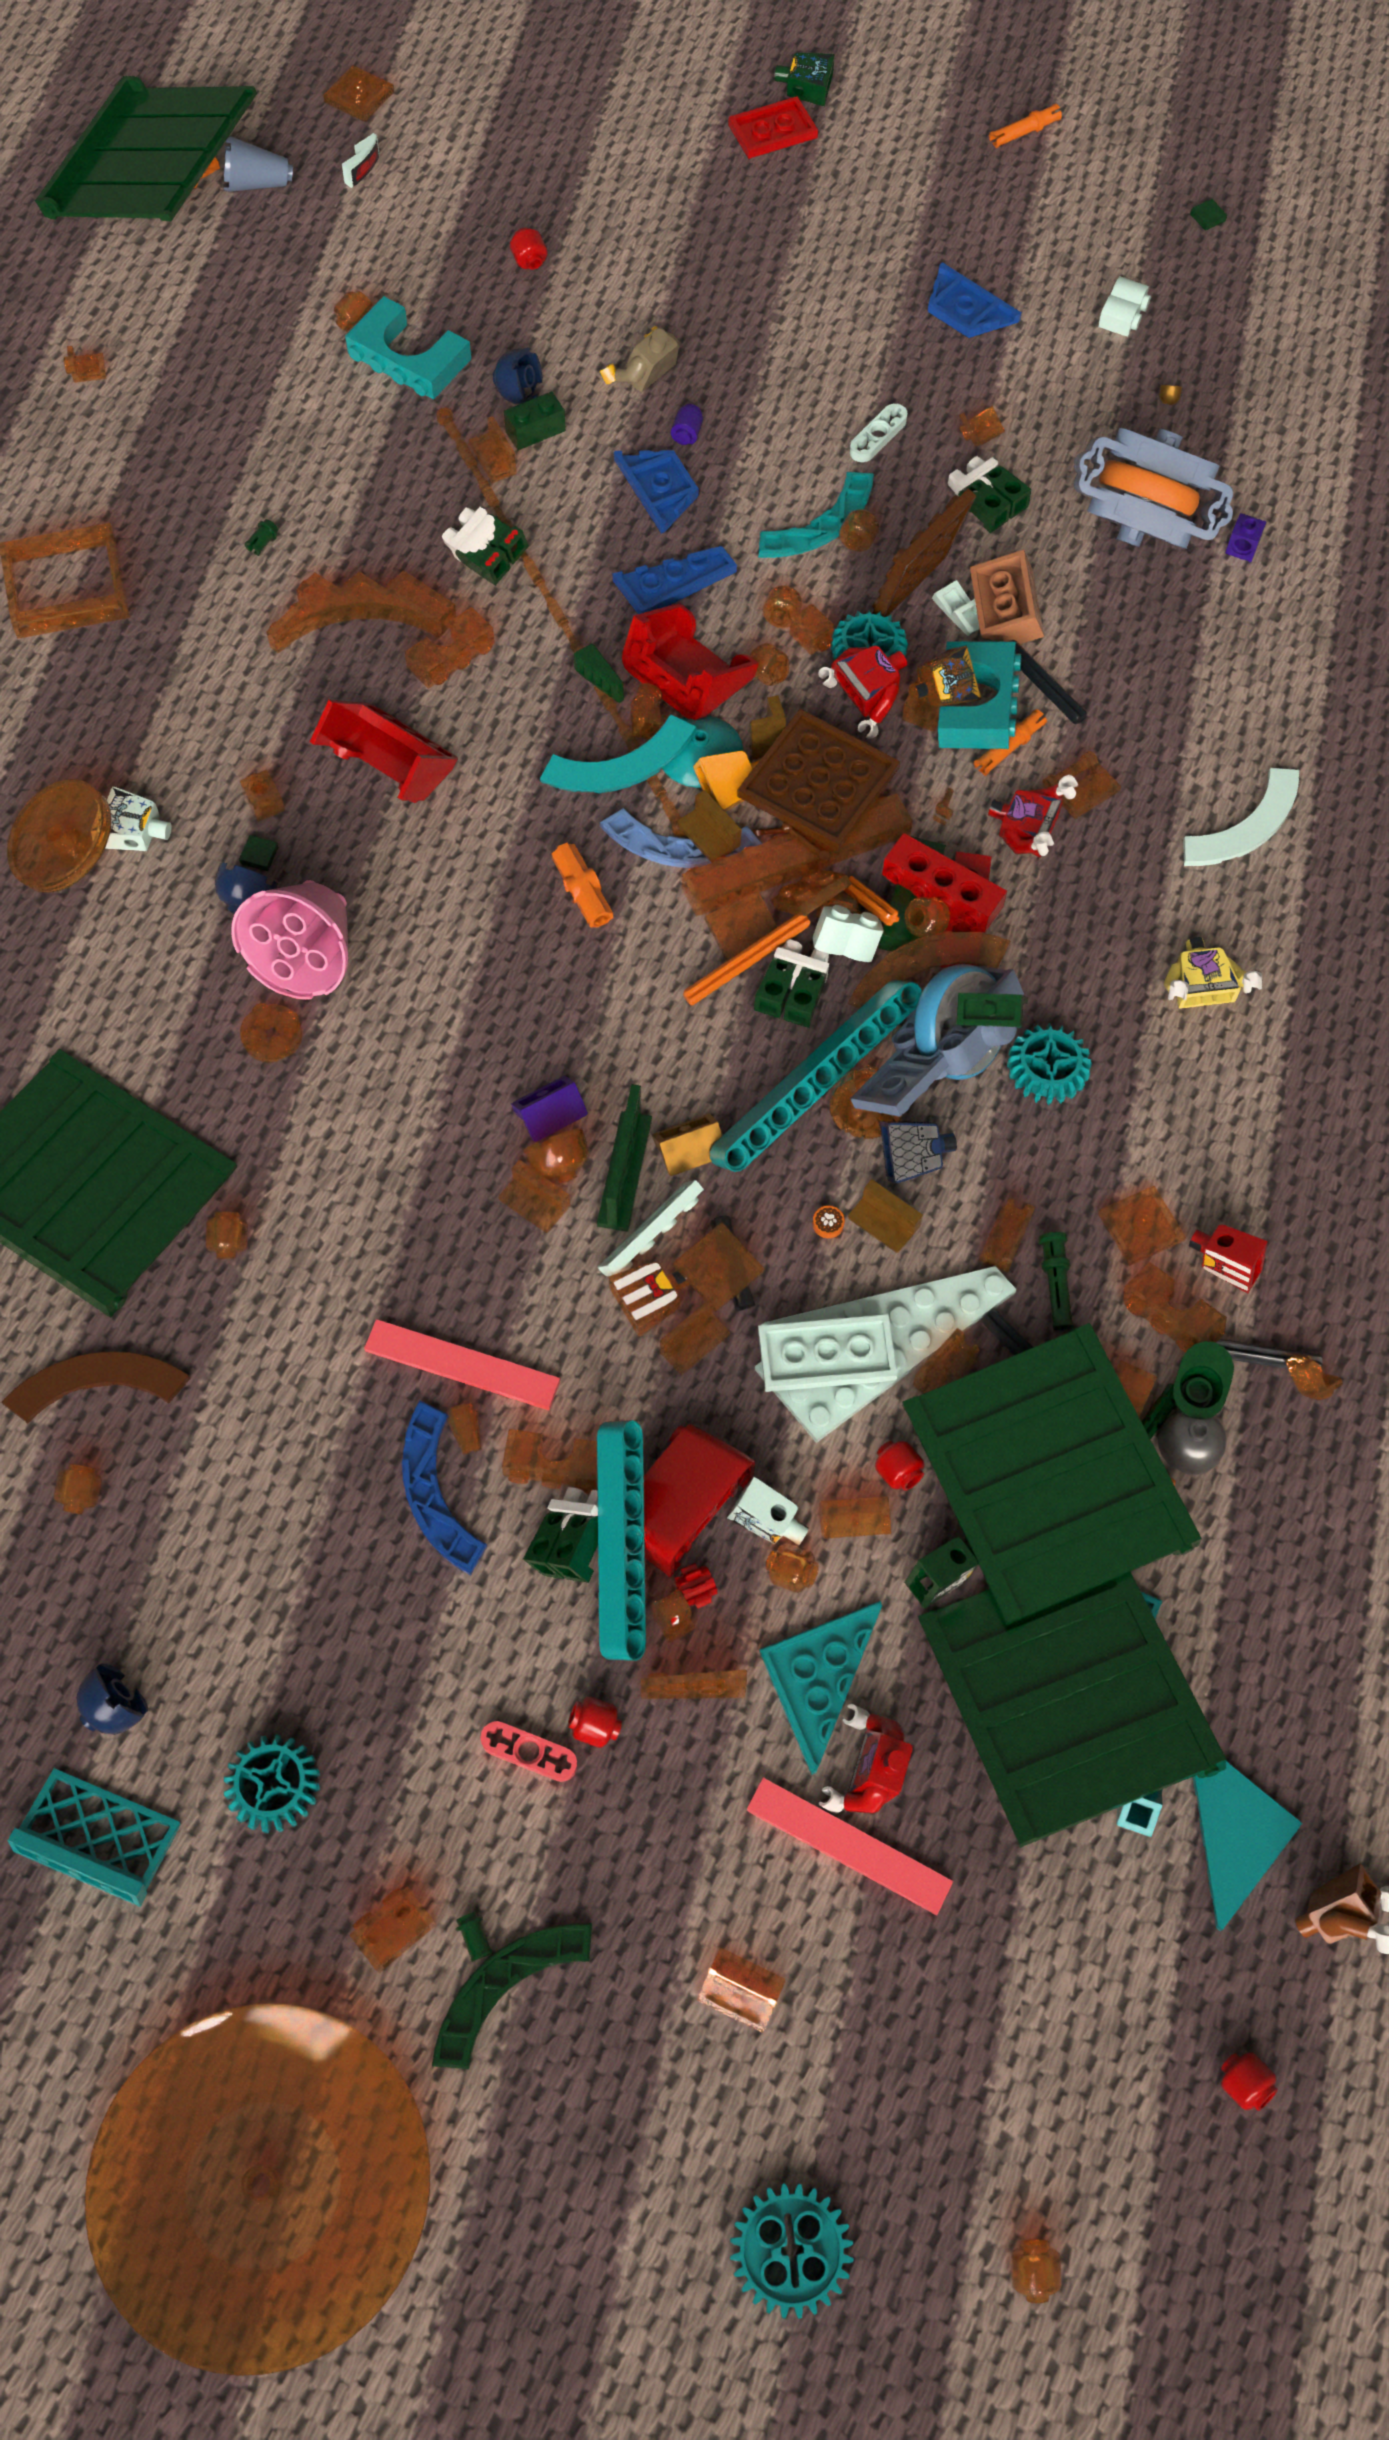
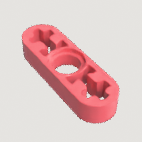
[480,1721,578,1782]

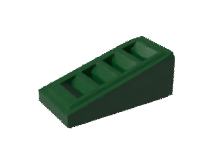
[574,644,624,703]

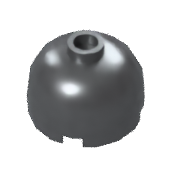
[1158,1410,1227,1475]

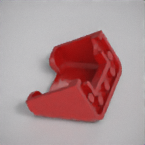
[622,603,759,720]
[644,1423,755,1577]

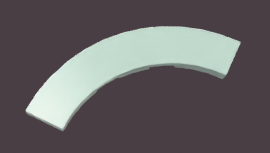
[1183,768,1299,866]

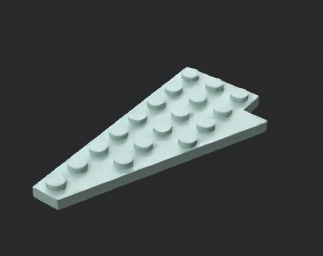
[755,1266,1016,1443]

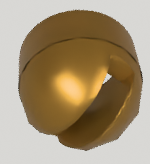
[1159,385,1182,405]

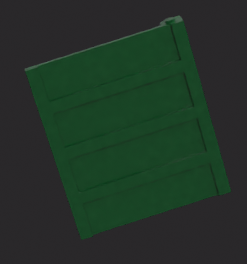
[35,76,257,221]
[0,1049,237,1318]
[902,1323,1202,1625]
[918,1572,1226,1848]

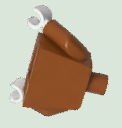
[1295,1863,1389,1954]

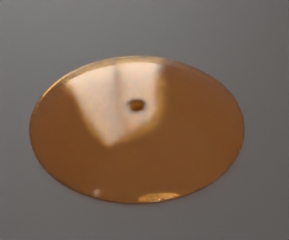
[85,2004,430,2376]

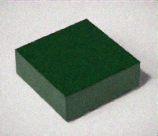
[1190,199,1227,231]
[239,835,279,871]

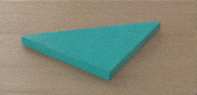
[759,1601,882,1775]
[1193,1761,1303,1931]

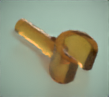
[933,788,954,826]

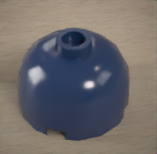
[493,347,543,405]
[215,862,278,914]
[76,1663,148,1735]

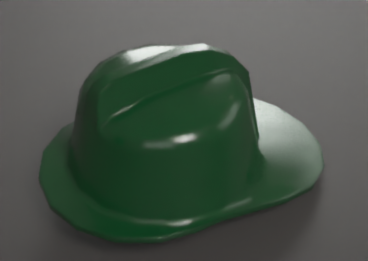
[1173,1341,1234,1419]

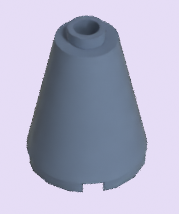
[223,136,293,192]

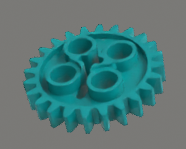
[730,2183,854,2319]

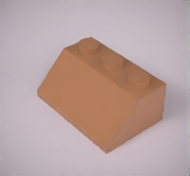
[970,549,1044,644]

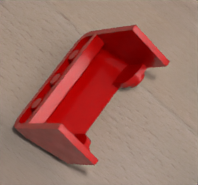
[310,699,458,803]

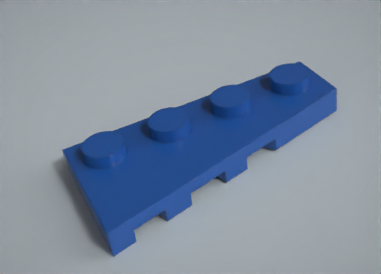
[612,546,737,614]

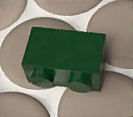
[504,391,566,451]

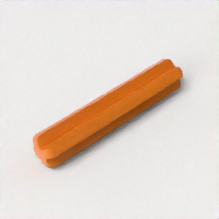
[842,876,900,926]

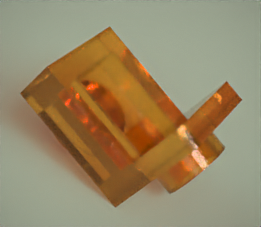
[959,406,1005,447]

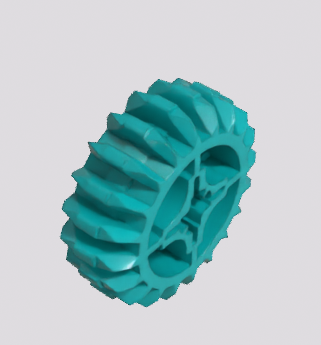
[831,609,908,660]
[1007,1023,1092,1105]
[223,1734,321,1833]

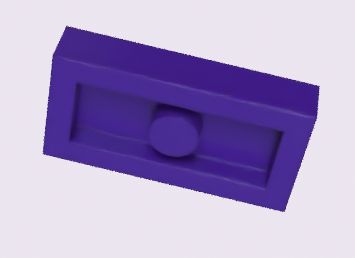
[511,1075,588,1142]

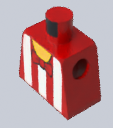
[1189,1224,1268,1294]

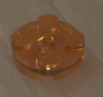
[240,1003,303,1063]

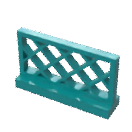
[7,1768,181,1907]

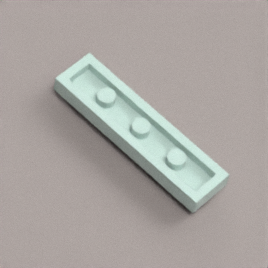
[597,1180,704,1276]

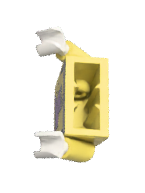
[1164,937,1262,1008]

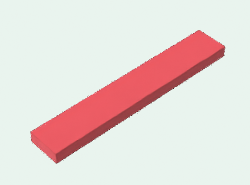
[364,1319,560,1410]
[746,1778,954,1915]

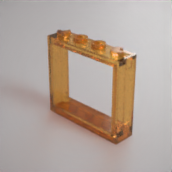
[0,523,130,639]

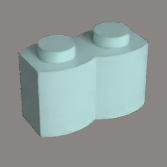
[1098,276,1151,337]
[812,905,884,962]

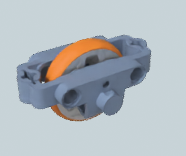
[1074,428,1233,549]

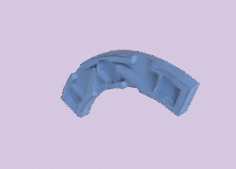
[600,808,764,868]

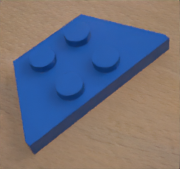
[928,262,1022,338]
[614,450,699,534]

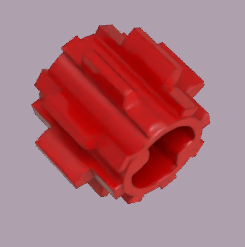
[675,1563,718,1609]

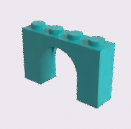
[345,296,471,400]
[938,641,1021,749]

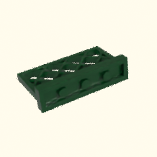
[597,1084,652,1232]

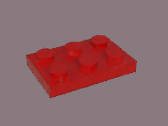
[728,96,818,159]

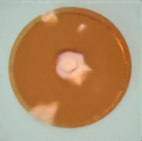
[7,779,112,893]

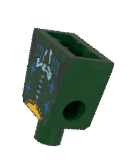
[774,53,835,106]

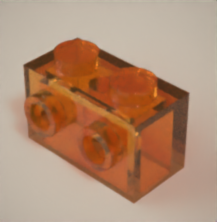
[350,1886,437,1974]

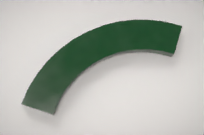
[432,1923,592,2070]

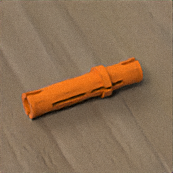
[989,103,1062,148]
[974,709,1047,776]

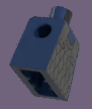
[880,1121,957,1183]

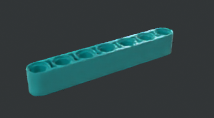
[597,1420,646,1661]

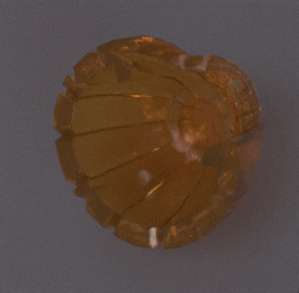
[830,1065,903,1139]

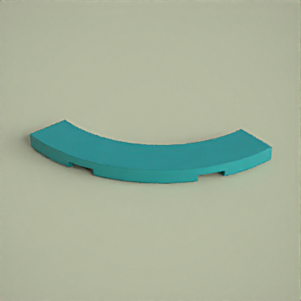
[758,472,874,558]
[540,714,697,793]

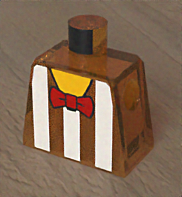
[609,1261,691,1338]

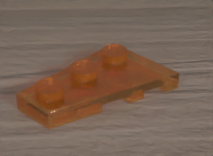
[641,1669,747,1699]

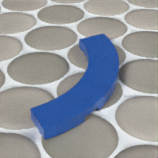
[402,1400,487,1576]

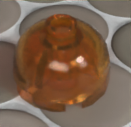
[523,1128,589,1184]

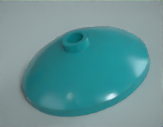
[662,715,743,788]

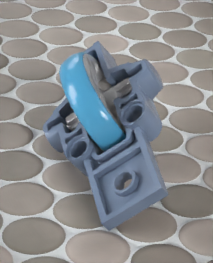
[850,964,1024,1116]

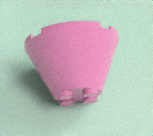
[232,880,348,1000]

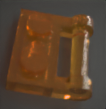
[1042,751,1121,819]

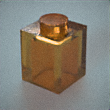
[789,604,834,655]

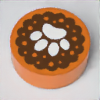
[812,1206,845,1238]

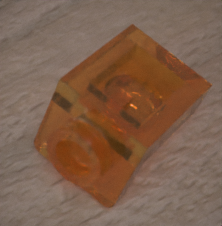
[64,345,107,383]
[1285,1355,1343,1400]

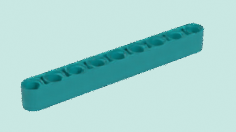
[710,980,922,1172]

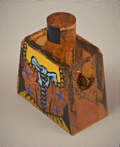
[909,645,981,708]

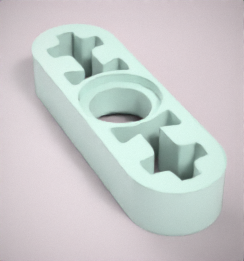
[850,404,908,462]

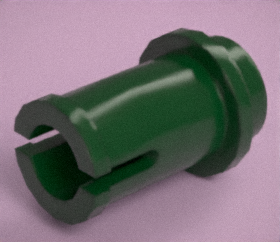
[244,519,278,556]
[456,1911,493,1962]

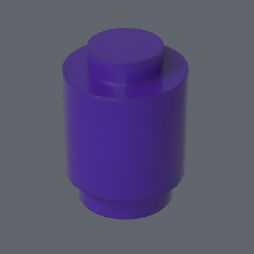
[671,404,703,445]

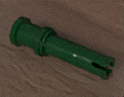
[1039,1232,1074,1330]

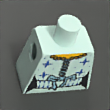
[94,787,172,851]
[727,1477,809,1545]

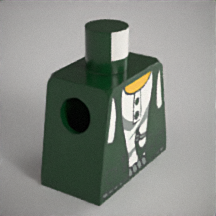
[904,1537,979,1609]

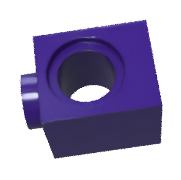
[1225,513,1266,562]

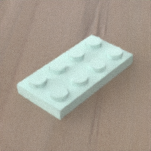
[758,1314,897,1392]

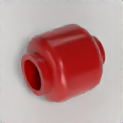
[510,228,548,270]
[875,1441,924,1491]
[568,1696,622,1748]
[1221,2052,1278,2111]

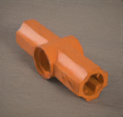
[551,843,613,928]

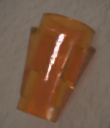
[446,1403,482,1455]

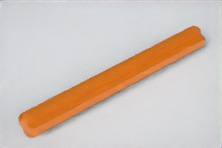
[683,912,811,1005]

